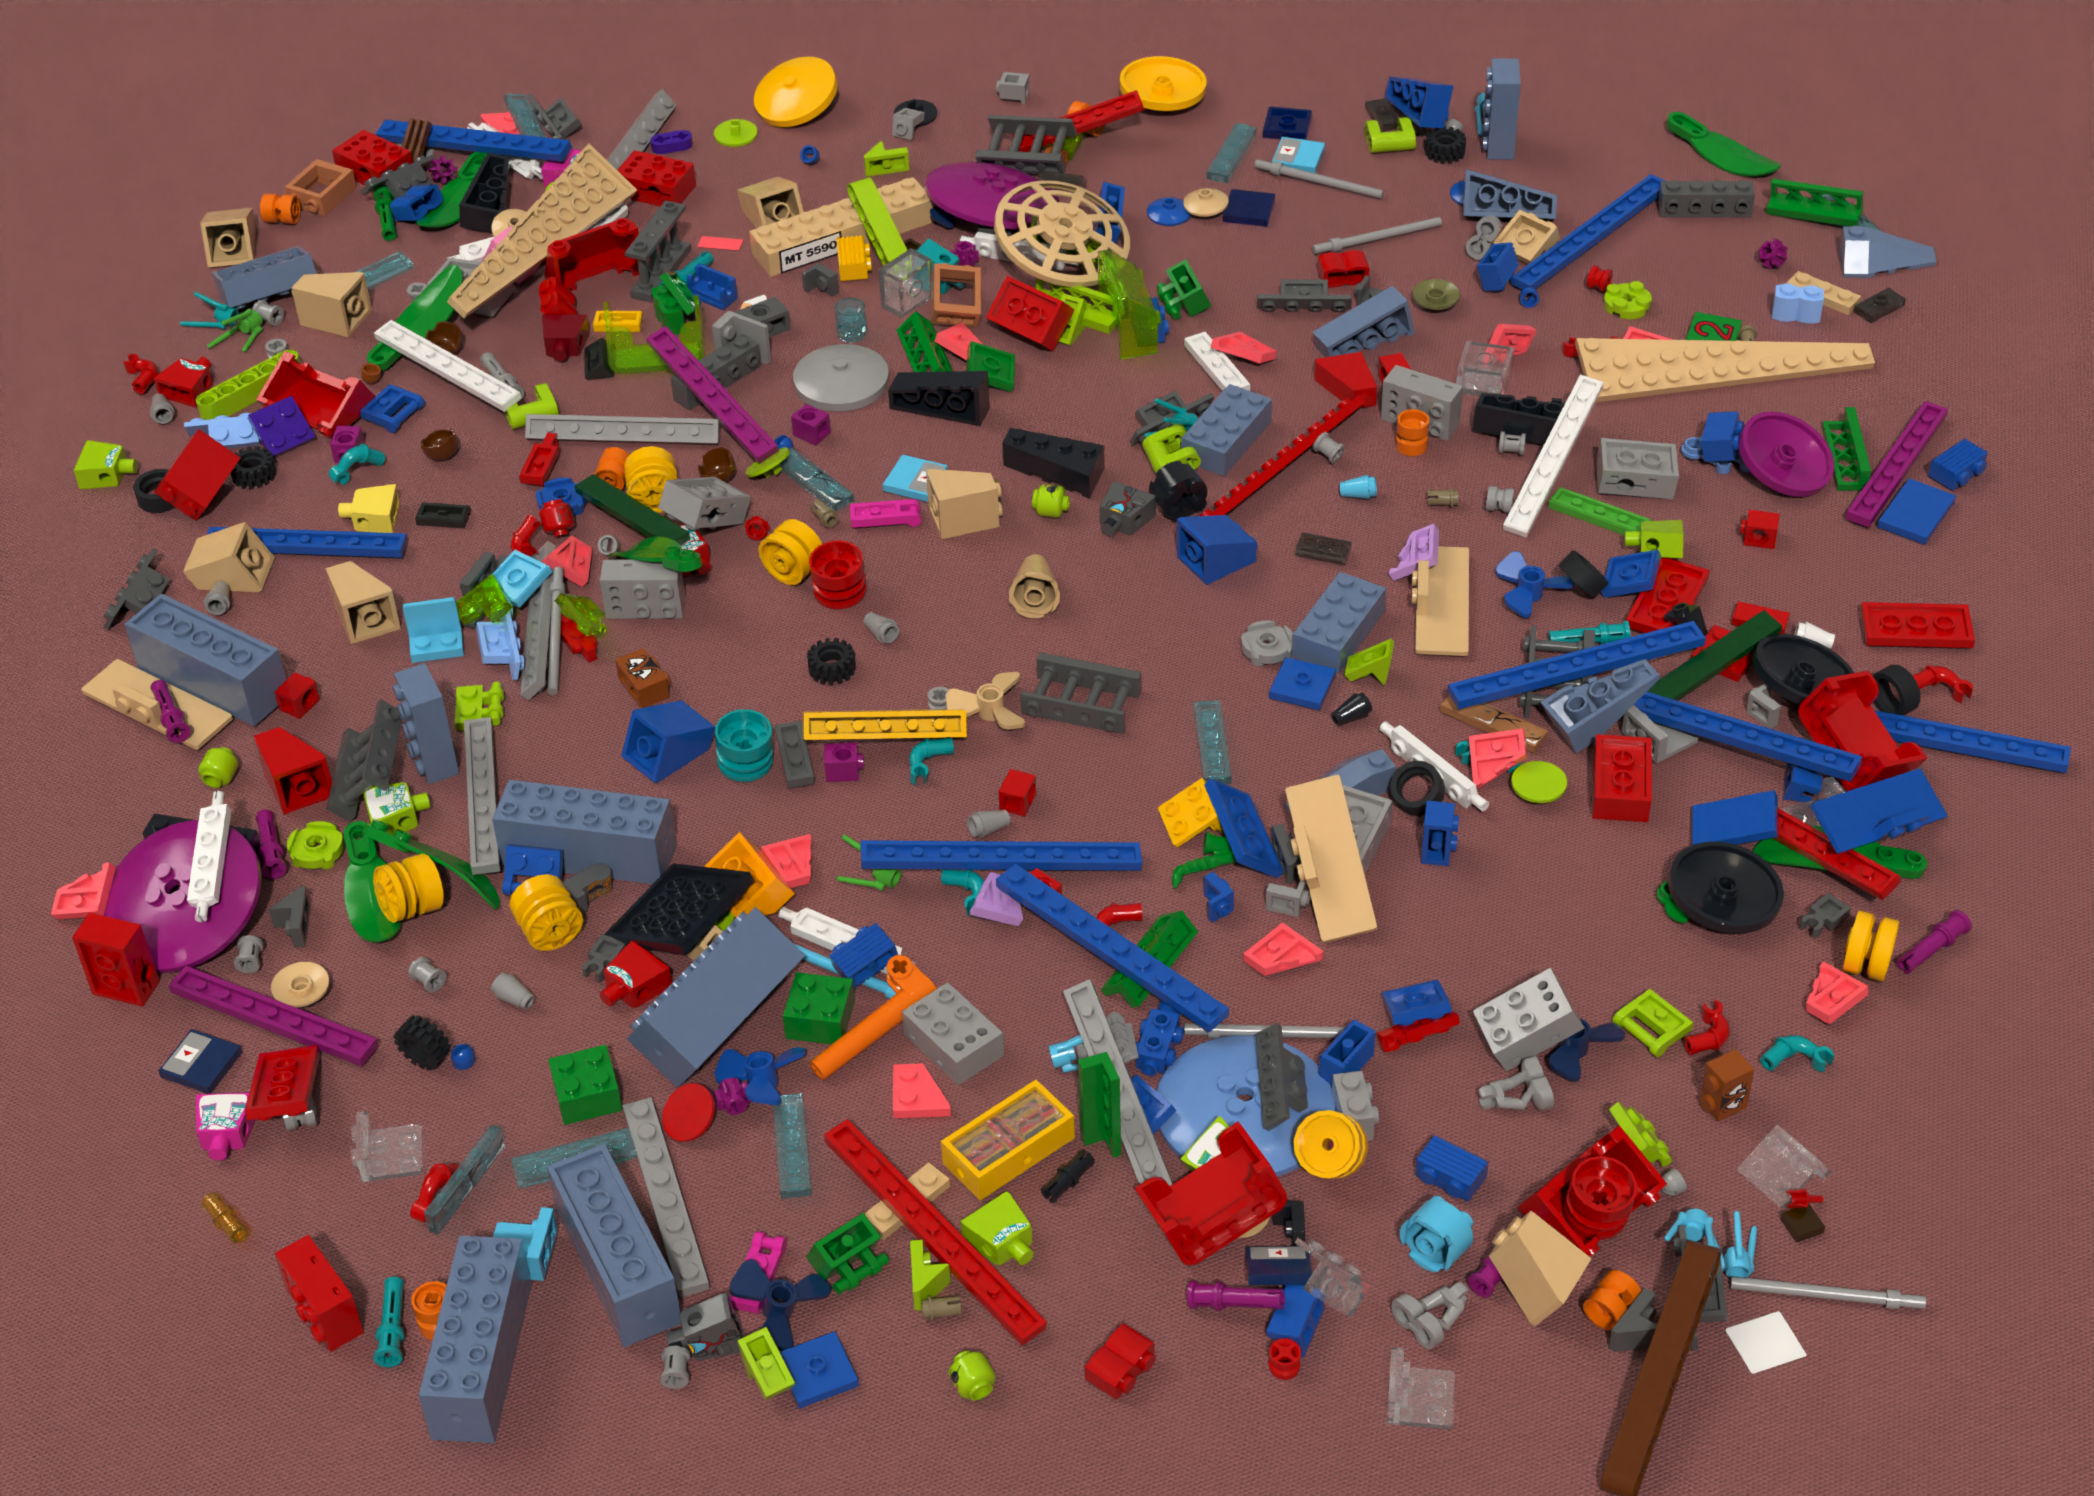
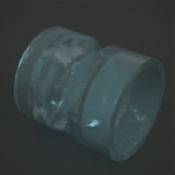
[834,297,867,343]

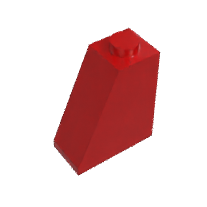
[1314,352,1377,409]

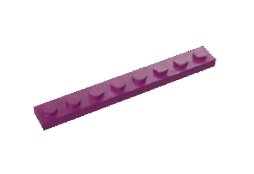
[646,326,779,464]
[1846,401,1948,527]
[169,966,378,1067]

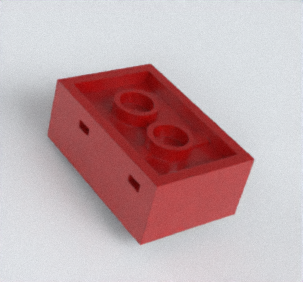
[332,130,413,187]
[617,150,696,207]
[986,275,1075,351]
[1592,734,1652,822]
[72,912,160,1007]
[275,1235,364,1352]

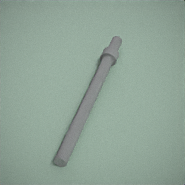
[1255,159,1384,199]
[1312,217,1442,254]
[547,567,565,695]
[1184,1023,1345,1039]
[1730,1276,1926,1310]

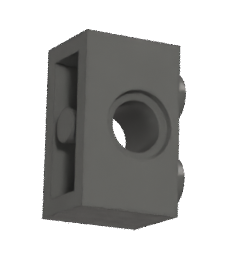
[734,297,790,338]

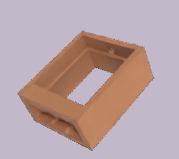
[285,159,356,216]
[931,263,981,327]

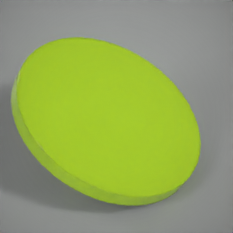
[714,119,758,147]
[745,447,790,478]
[1511,761,1567,803]

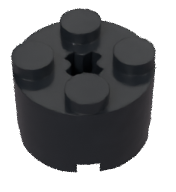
[1149,461,1207,522]

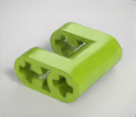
[1364,117,1416,153]
[503,383,559,430]
[1142,424,1201,476]

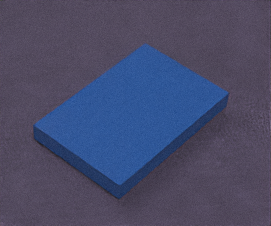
[1877,478,1957,545]
[1692,790,1778,845]

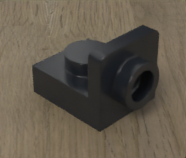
[1273,1200,1305,1246]

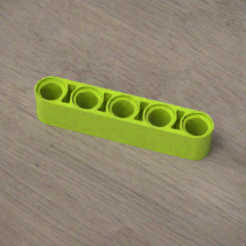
[847,177,914,280]
[196,350,300,420]

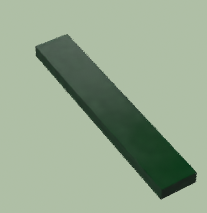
[574,474,690,545]
[1647,610,1782,701]

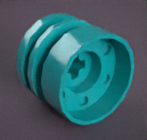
[715,709,773,782]

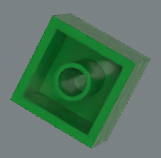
[783,972,855,1044]
[548,1044,622,1125]

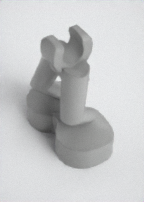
[1466,215,1503,260]
[1479,1056,1554,1111]
[1391,1282,1469,1350]

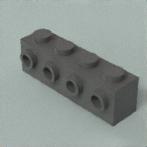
[1658,180,1755,217]
[671,334,761,411]

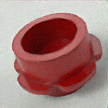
[745,516,770,540]

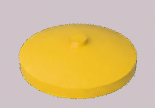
[1119,56,1207,111]
[754,57,838,127]

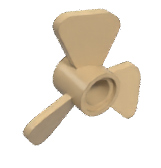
[946,672,1025,730]

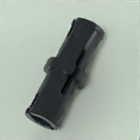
[1041,1150,1095,1203]

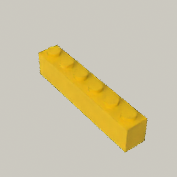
[802,709,967,740]

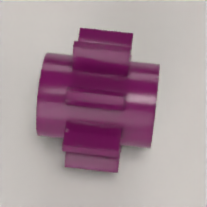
[428,155,458,185]
[1758,238,1788,269]
[950,241,979,267]
[714,1078,752,1115]

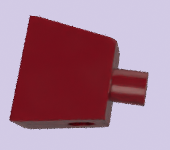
[542,314,590,362]

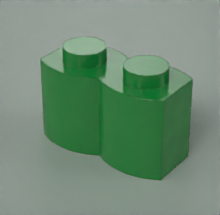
[652,284,686,335]

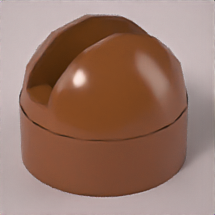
[361,363,381,384]

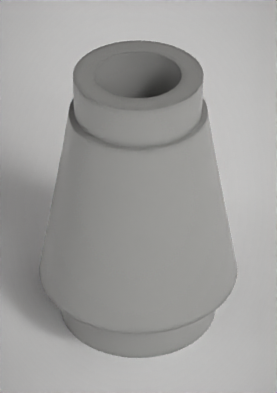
[150,394,175,424]
[204,581,230,615]
[864,612,899,643]
[967,810,1010,838]
[491,972,535,1010]

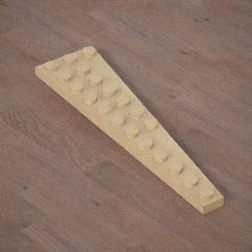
[447,143,637,318]
[1575,338,1875,402]

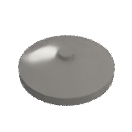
[793,344,889,412]

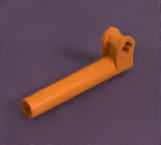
[809,955,936,1080]

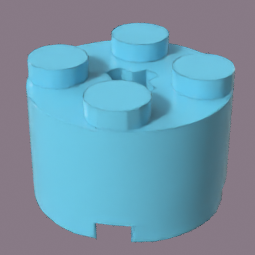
[1400,1196,1473,1272]

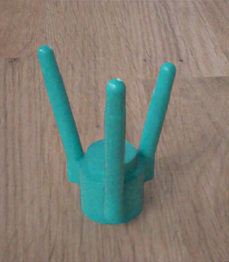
[180,292,239,330]
[1144,398,1198,438]

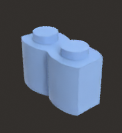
[1772,283,1824,324]

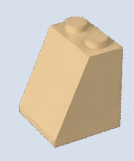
[737,177,804,229]
[200,208,256,268]
[291,272,372,337]
[926,469,1003,539]
[183,522,275,592]
[325,561,401,644]
[1489,1211,1592,1326]

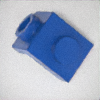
[1204,872,1234,922]

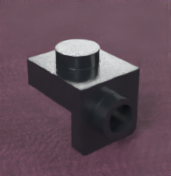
[1664,603,1708,636]

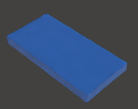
[1204,779,1284,878]

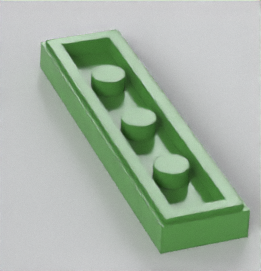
[1548,487,1652,535]

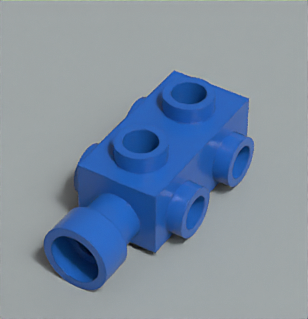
[1135,1000,1184,1076]

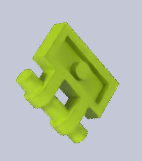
[455,682,504,731]
[1609,1102,1672,1167]

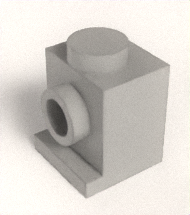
[996,72,1030,105]

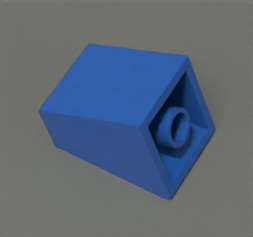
[1177,515,1258,585]
[621,700,715,783]

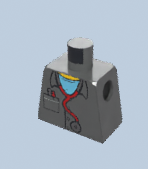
[1100,481,1156,536]
[666,1293,744,1361]

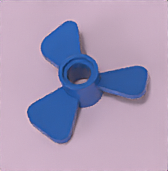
[1496,551,1575,618]
[714,1047,806,1105]

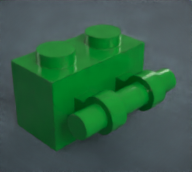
[1157,259,1212,319]
[806,1213,889,1295]

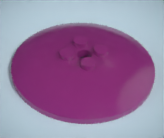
[925,162,1060,229]
[104,820,261,973]

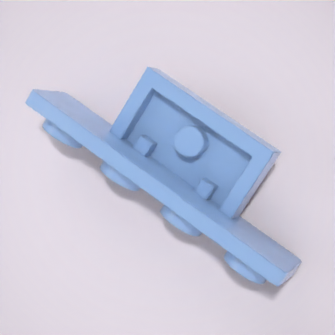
[184,413,261,449]
[476,594,524,680]

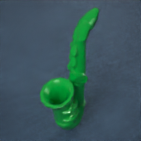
[1172,831,1238,889]

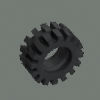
[1425,126,1466,164]
[230,446,276,490]
[807,638,856,685]
[393,1015,451,1070]

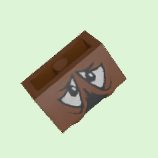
[615,648,671,708]
[1700,1049,1754,1122]

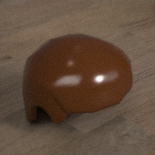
[425,321,462,355]
[421,429,458,461]
[698,447,736,482]

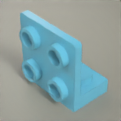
[403,597,464,663]
[493,1207,558,1281]

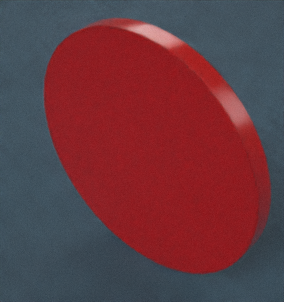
[662,1083,715,1142]

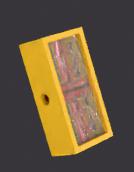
[941,1080,1075,1201]

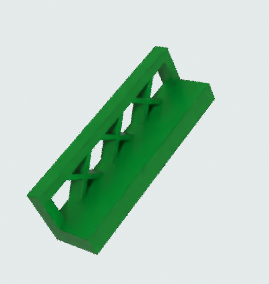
[1766,178,1863,227]
[896,311,953,372]
[1822,407,1871,491]
[1101,910,1198,1008]
[1078,1052,1121,1158]

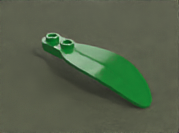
[1666,112,1781,176]
[416,152,487,227]
[367,264,463,371]
[607,537,702,572]
[362,819,500,910]
[344,821,402,943]
[1753,826,1927,879]

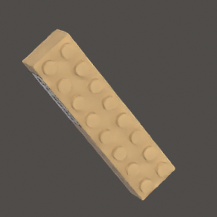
[749,177,935,277]

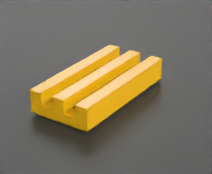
[593,311,643,332]

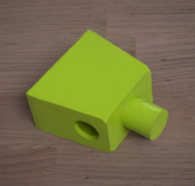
[1625,520,1684,558]

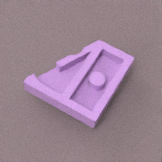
[1389,524,1439,581]
[970,872,1023,926]

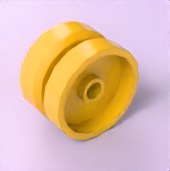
[758,519,822,585]
[1843,910,1900,982]
[1294,1110,1368,1179]

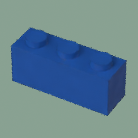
[1093,182,1125,244]

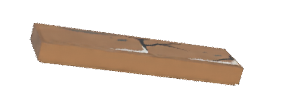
[1440,695,1548,753]

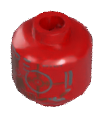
[539,499,575,538]

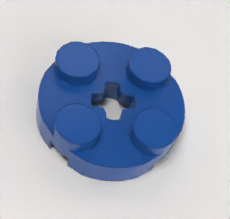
[536,477,587,515]

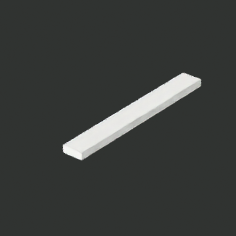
[374,320,522,412]
[1503,374,1604,538]

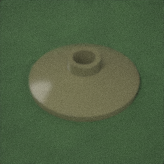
[1412,279,1460,310]

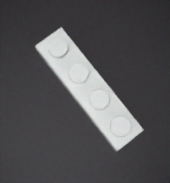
[1184,332,1250,391]

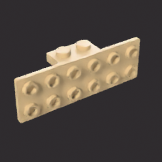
[1412,546,1469,656]
[81,659,233,750]
[1285,775,1378,943]

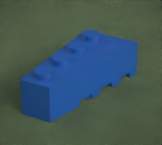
[1385,76,1454,128]

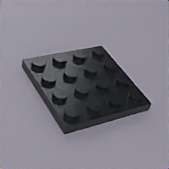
[604,863,754,954]

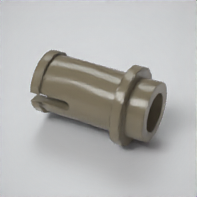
[1738,325,1757,341]
[1428,488,1458,508]
[810,499,838,527]
[921,1295,961,1322]

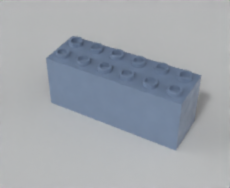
[124,593,286,727]
[492,780,677,884]
[627,907,805,1088]
[547,1144,681,1348]
[419,1236,532,1443]

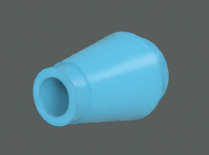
[1340,474,1377,499]

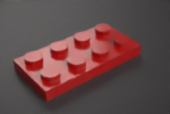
[1626,557,1710,633]
[1860,602,1975,648]
[245,1045,320,1121]

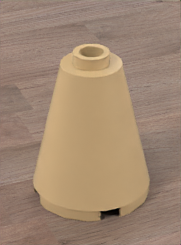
[1009,554,1060,619]

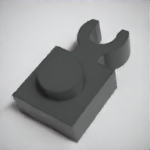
[1800,893,1851,938]
[582,934,626,982]

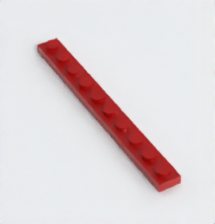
[1199,395,1365,516]
[824,1119,1047,1346]

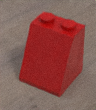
[154,429,241,520]
[253,727,332,815]

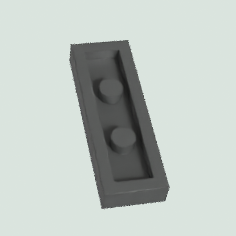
[774,721,815,788]

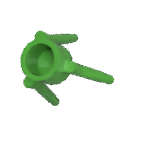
[207,309,263,352]
[837,835,902,891]

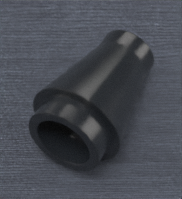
[1331,692,1372,727]

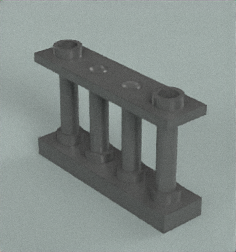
[975,115,1077,175]
[625,201,692,302]
[1520,626,1595,718]
[1021,652,1142,734]
[326,699,401,822]

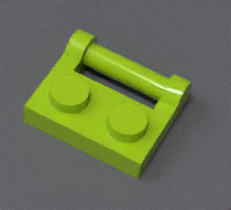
[1612,989,1693,1058]

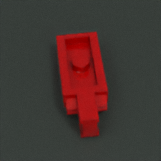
[519,432,560,486]
[550,608,598,663]
[1377,1011,1460,1052]

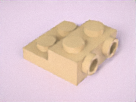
[1493,210,1560,264]

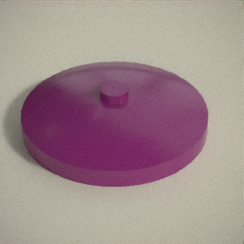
[1738,411,1834,497]

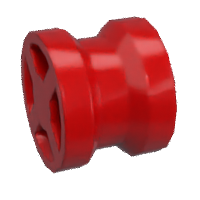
[1586,265,1613,293]
[1268,1338,1301,1380]

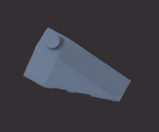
[1839,226,1936,278]
[1540,659,1660,753]
[1285,749,1396,815]

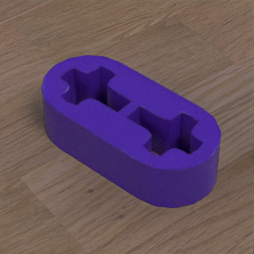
[651,130,693,154]

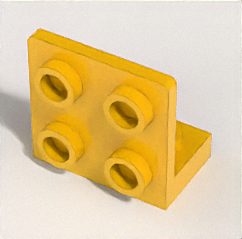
[1158,778,1226,847]

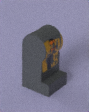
[563,863,613,914]

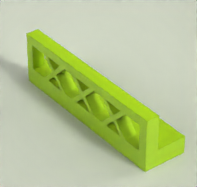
[1036,278,1120,334]

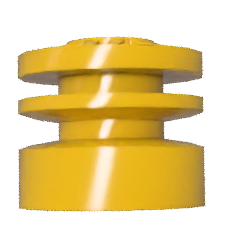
[624,446,677,513]
[373,853,444,923]
[509,874,583,951]

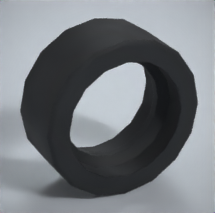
[133,469,175,513]
[1559,550,1608,598]
[1872,665,1920,716]
[1390,760,1446,816]

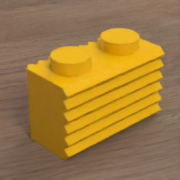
[836,235,872,282]

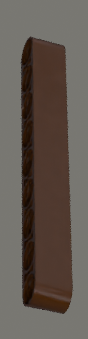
[1601,1240,1722,1496]

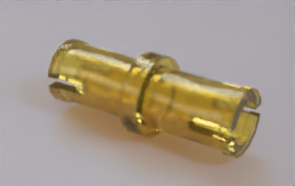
[201,1192,249,1243]

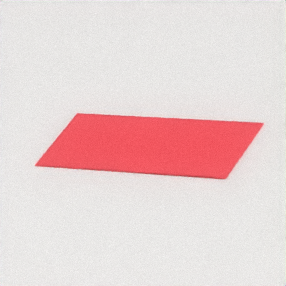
[697,236,743,250]

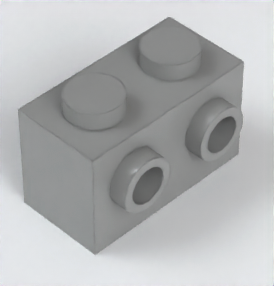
[1332,1071,1379,1141]

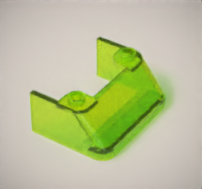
[1098,250,1161,359]
[603,295,704,373]

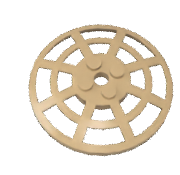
[994,180,1130,287]

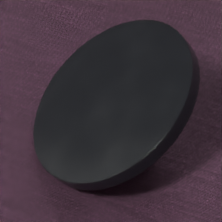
[894,99,937,127]

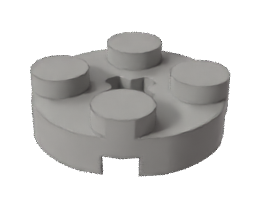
[1241,620,1293,666]

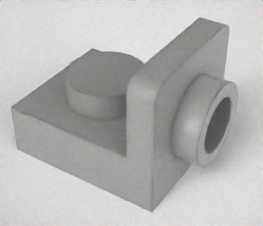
[892,108,925,140]
[1746,684,1781,729]
[1266,880,1310,918]

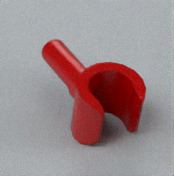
[1786,1189,1824,1209]

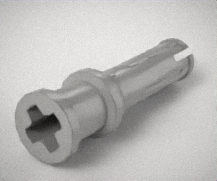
[480,352,524,403]

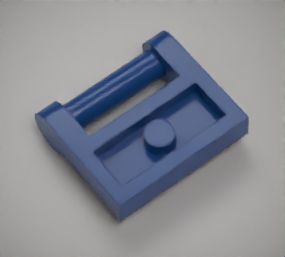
[360,384,425,433]
[502,844,564,895]

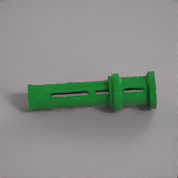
[373,186,396,241]

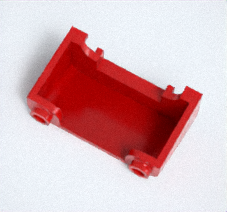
[544,218,639,291]
[256,351,376,439]
[1798,671,1928,791]
[1134,1121,1287,1266]
[1516,1125,1667,1257]

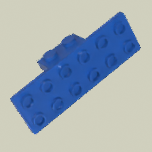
[1811,769,1947,854]

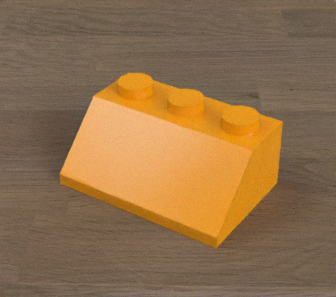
[704,832,795,918]

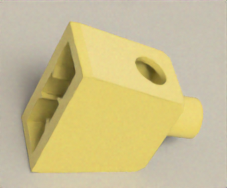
[338,484,400,533]

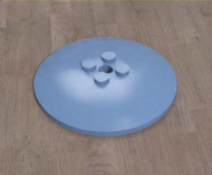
[1157,1035,1335,1176]

